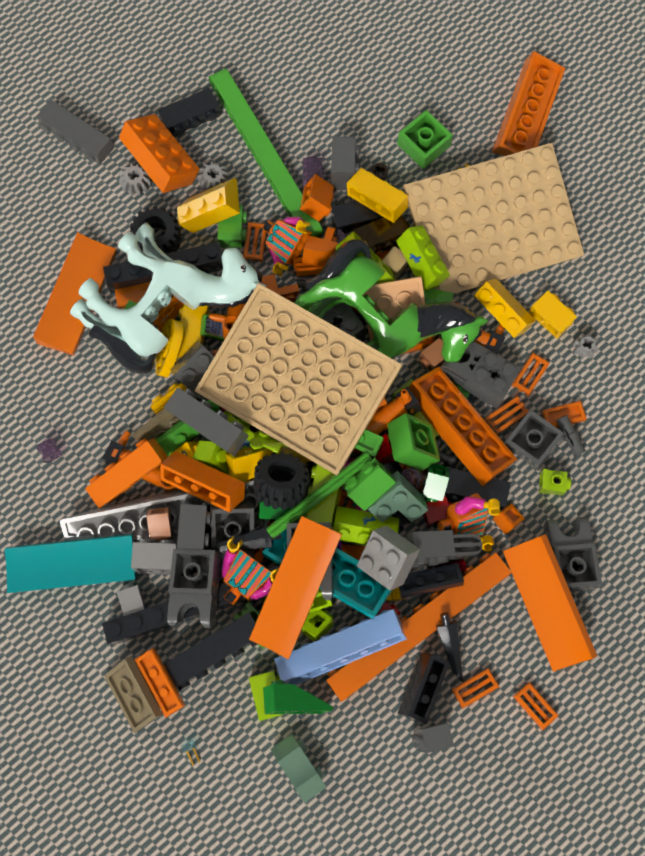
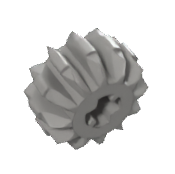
[197,160,230,190]
[119,163,151,196]

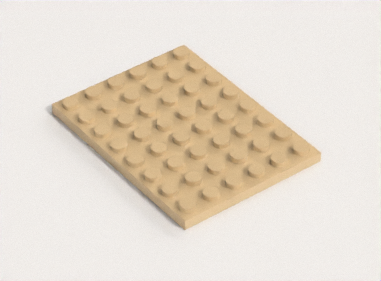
[403,143,584,294]
[195,283,403,475]

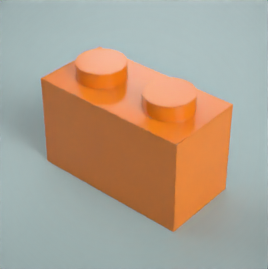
[300,174,334,221]

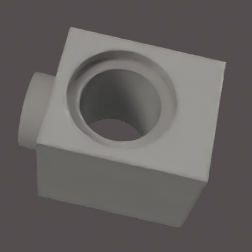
[117,584,146,616]

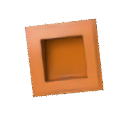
[493,503,525,534]

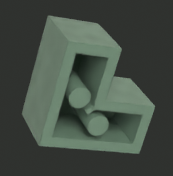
[368,471,428,522]

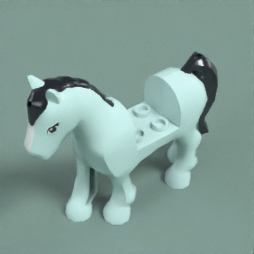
[70,223,266,374]

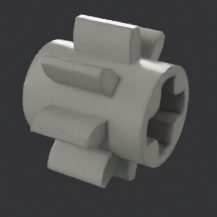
[573,334,599,359]

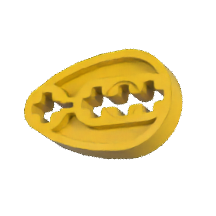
[155,319,183,378]

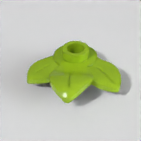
[250,430,289,453]

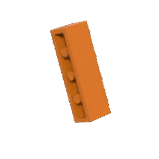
[85,438,168,509]
[160,451,245,513]

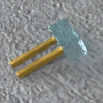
[181,740,200,766]

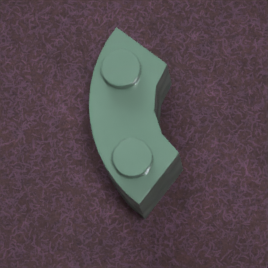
[270,734,326,803]

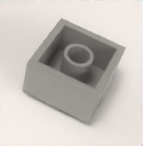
[357,525,420,591]
[131,539,177,575]

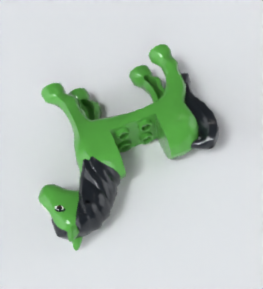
[294,239,488,362]

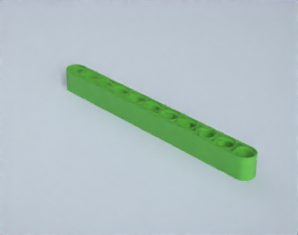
[209,68,323,237]

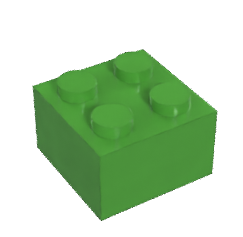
[397,110,453,169]
[387,413,440,471]

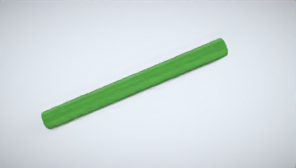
[266,452,372,538]

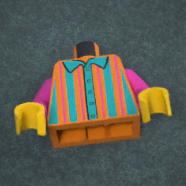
[263,217,312,277]
[438,493,500,552]
[222,536,279,605]

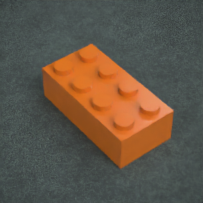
[119,114,200,193]

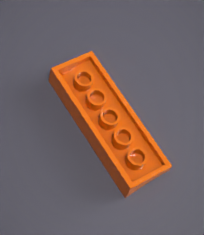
[491,51,565,156]
[33,232,117,356]
[408,367,517,487]
[249,516,343,659]
[503,534,597,672]

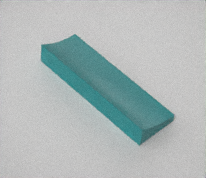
[262,529,393,620]
[4,534,137,593]

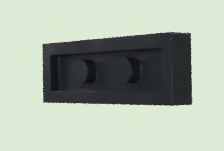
[398,563,464,599]

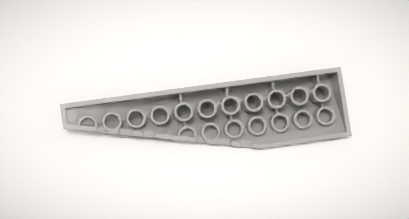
[60,463,311,543]

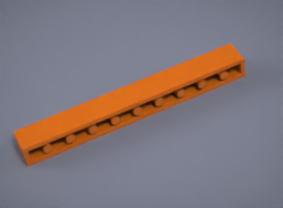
[326,553,512,702]

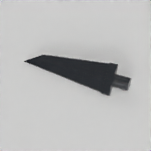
[211,526,282,552]
[436,612,463,682]

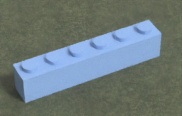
[275,609,407,685]

